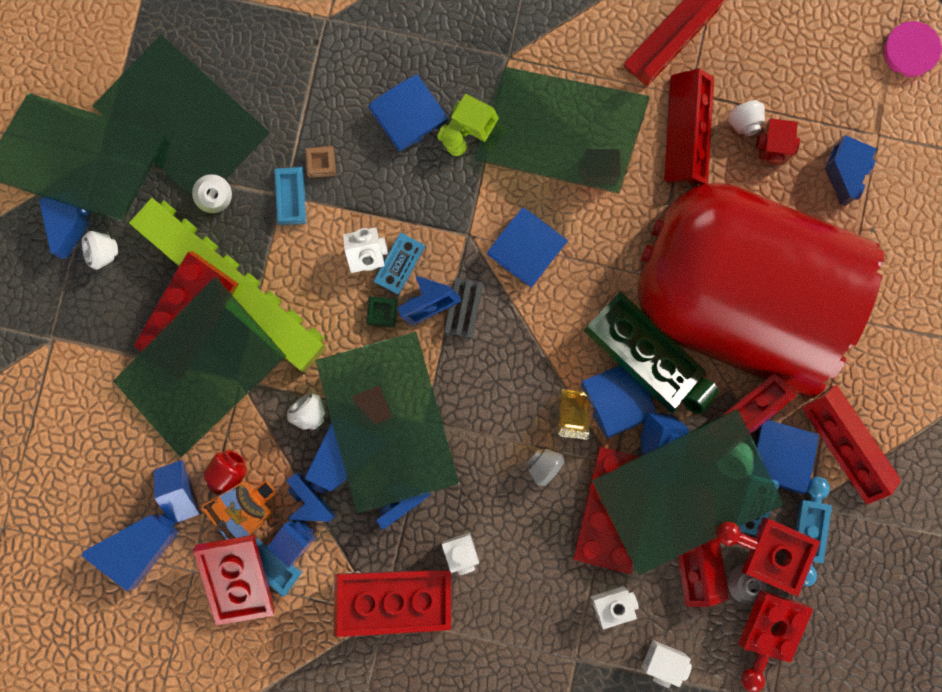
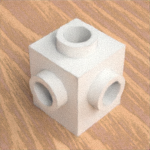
[343,227,388,273]

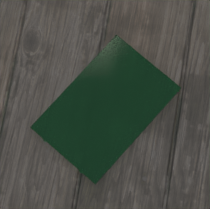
[92,35,270,197]
[475,67,650,194]
[0,93,166,222]
[113,277,286,458]
[315,332,459,513]
[592,409,784,575]

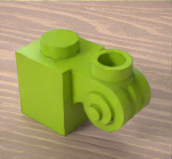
[438,93,499,156]

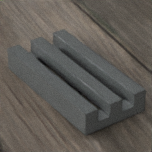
[444,277,483,339]

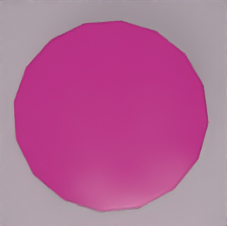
[883,21,942,78]

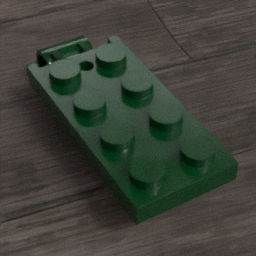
[583,291,719,415]

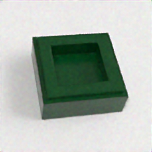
[366,296,398,328]

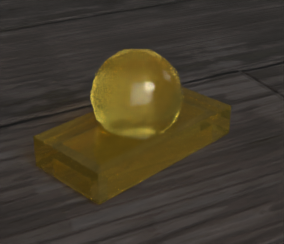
[558,389,590,440]

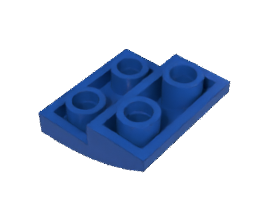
[368,74,449,152]
[487,207,568,288]
[580,365,657,439]
[751,420,819,494]

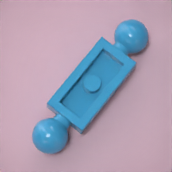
[795,476,832,587]

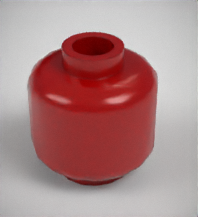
[203,450,247,495]

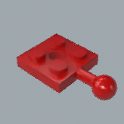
[716,517,820,597]
[738,590,813,692]

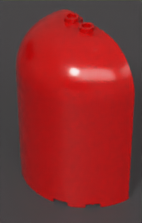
[638,183,884,399]

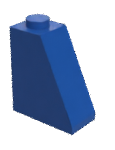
[305,415,390,494]
[81,514,180,591]

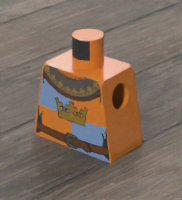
[200,480,277,540]

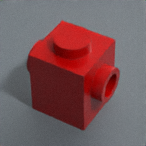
[756,118,800,165]

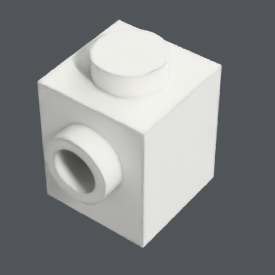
[442,532,479,575]
[591,586,639,629]
[642,640,692,688]

